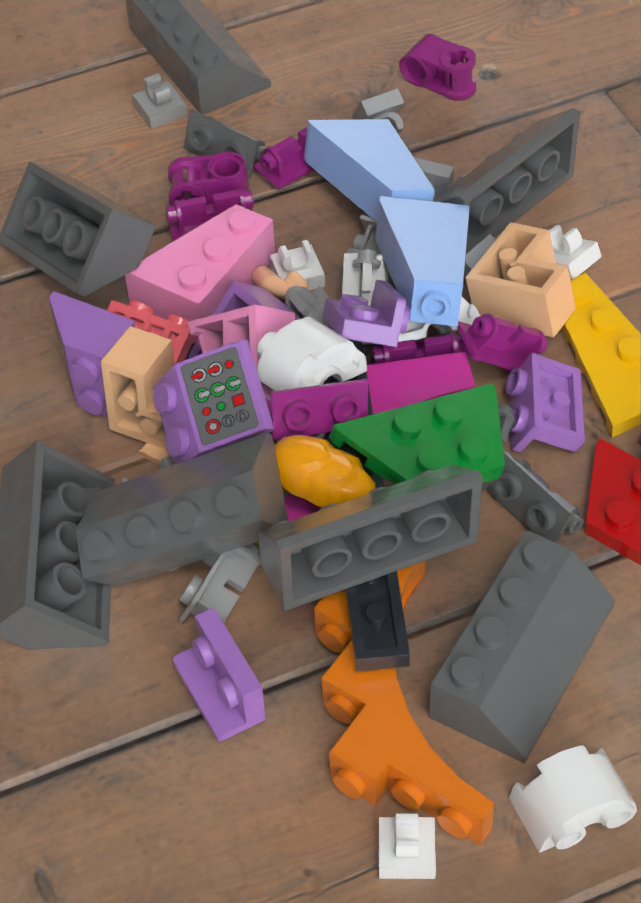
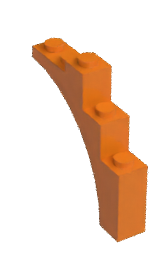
[314,560,495,846]

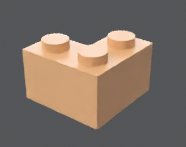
[465,222,576,338]
[101,326,174,450]

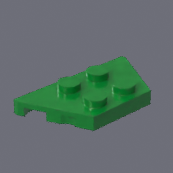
[329,383,505,484]

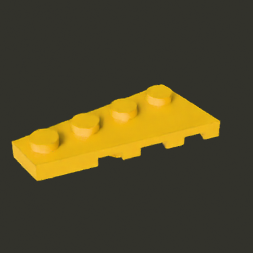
[560,273,641,438]

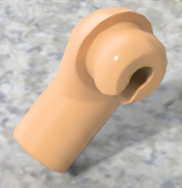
[252,266,309,300]

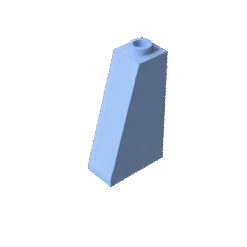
[304,119,435,222]
[375,196,470,327]

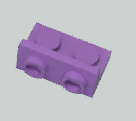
[322,280,410,347]
[506,353,585,453]
[173,607,266,741]

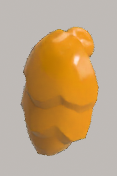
[274,435,375,508]

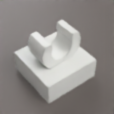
[549,225,602,280]
[270,240,325,290]
[379,813,436,879]

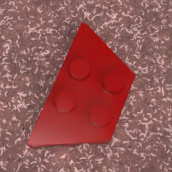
[584,438,641,565]

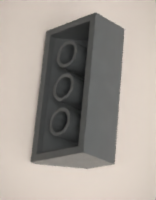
[126,0,271,114]
[433,108,580,254]
[0,161,156,297]
[75,432,288,588]
[0,440,115,650]
[258,465,483,611]
[429,530,615,764]

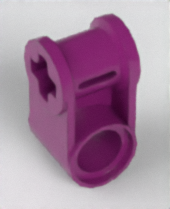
[399,34,477,101]
[168,152,250,206]

